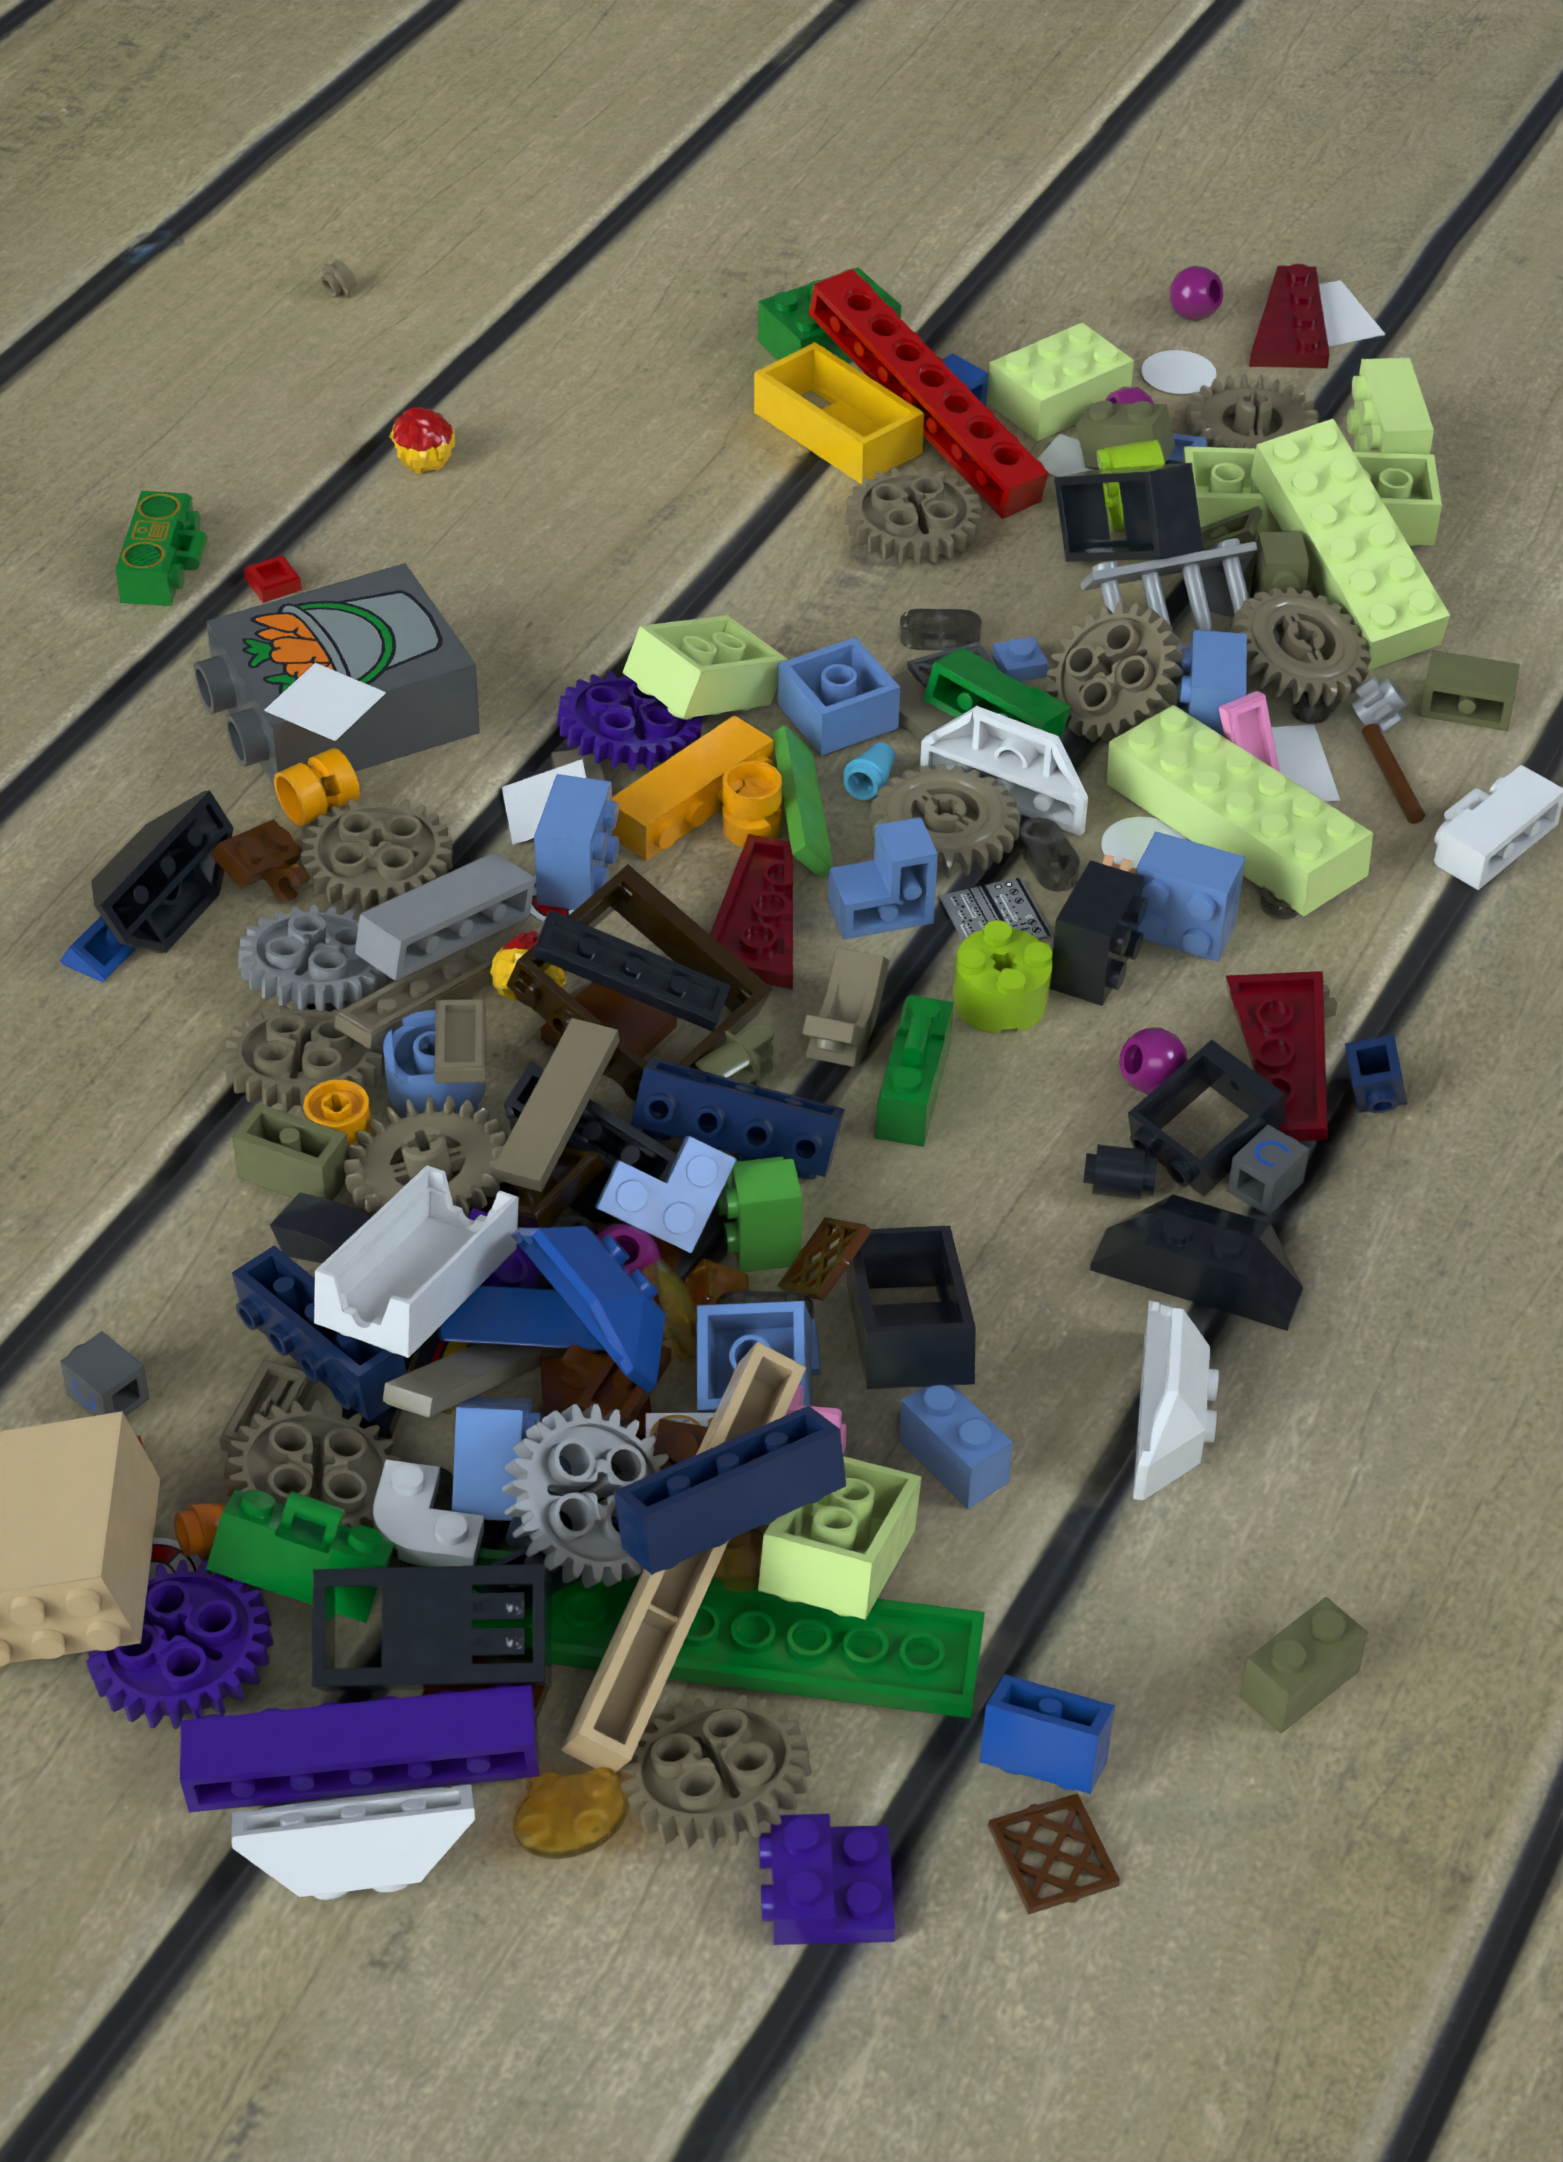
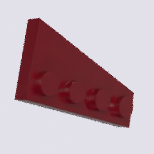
[1249,264,1330,369]
[710,834,793,989]
[1226,971,1328,1141]

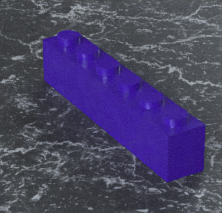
[179,1684,540,1812]

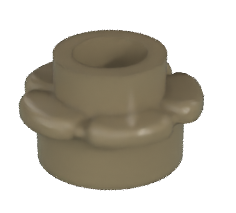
[320,260,356,297]

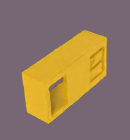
[754,342,924,485]

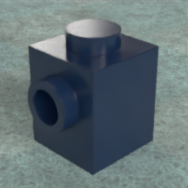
[1345,1034,1407,1113]

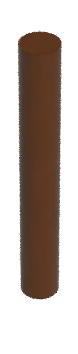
[1362,723,1425,824]

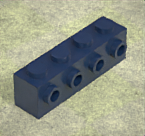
[630,1058,845,1180]
[232,1245,407,1422]
[614,1406,846,1575]

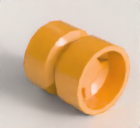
[274,747,360,827]
[722,761,782,847]
[303,1080,373,1146]

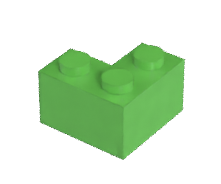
[715,1156,803,1273]

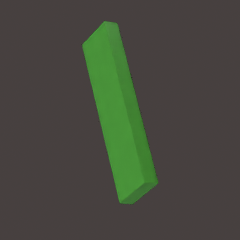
[772,725,834,879]

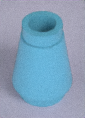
[844,743,896,800]

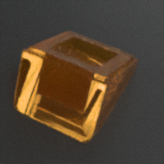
[684,1258,749,1320]

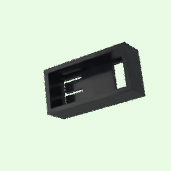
[1054,463,1204,562]
[847,1225,976,1389]
[312,1564,552,1691]

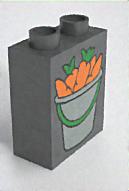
[194,563,480,785]

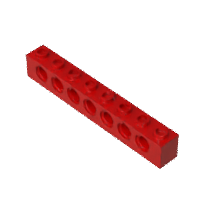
[809,268,1049,519]

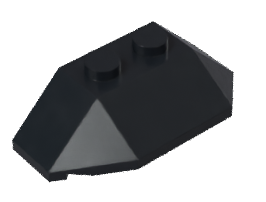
[91,790,234,954]
[504,1062,677,1224]
[1090,1194,1303,1331]

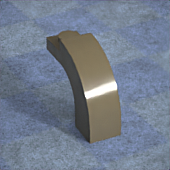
[802,947,890,1067]

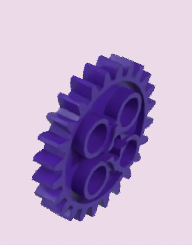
[557,671,703,771]
[86,1560,274,1729]

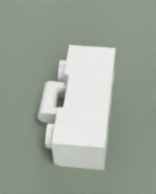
[1434,765,1563,890]

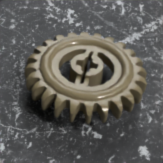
[1186,374,1319,449]
[1230,587,1371,707]
[869,764,1021,878]
[344,1096,508,1218]

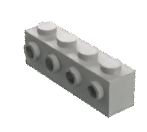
[355,852,536,981]

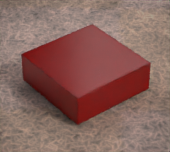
[244,555,302,603]

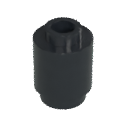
[1083,1144,1158,1200]

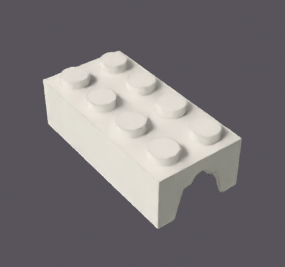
[314,1165,519,1358]

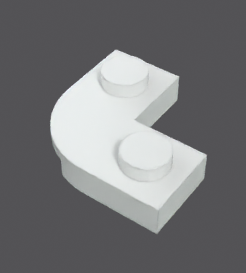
[373,1460,484,1567]

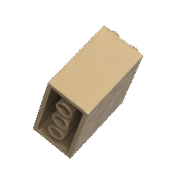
[0,1411,160,1667]

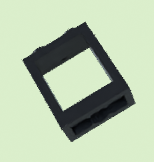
[1128,1039,1287,1197]

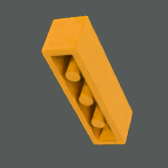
[612,715,774,861]

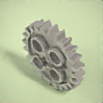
[238,905,392,1011]
[502,1404,669,1588]

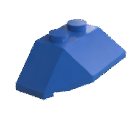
[511,1226,666,1393]

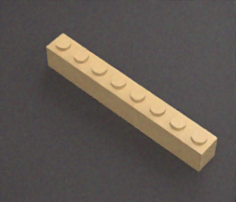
[561,1342,806,1777]

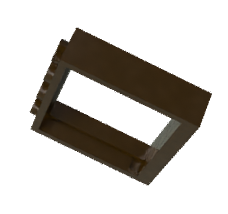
[506,864,772,1102]

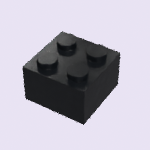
[1049,860,1148,1006]

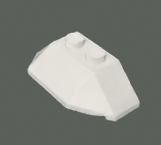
[920,706,1088,837]
[1133,1300,1219,1500]
[231,1784,475,1900]

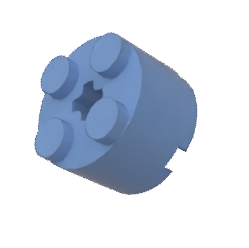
[383,1010,486,1119]

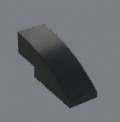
[270,1192,372,1263]

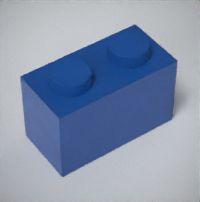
[979,1674,1115,1794]

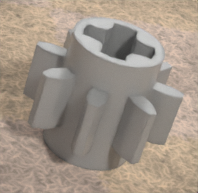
[1352,676,1408,732]

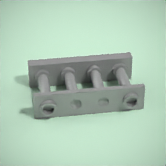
[1080,538,1280,668]

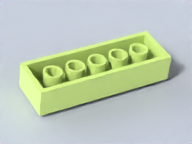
[1251,419,1450,670]
[1182,446,1442,547]
[1107,705,1373,916]

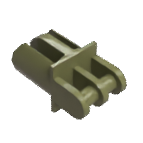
[695,1024,774,1086]

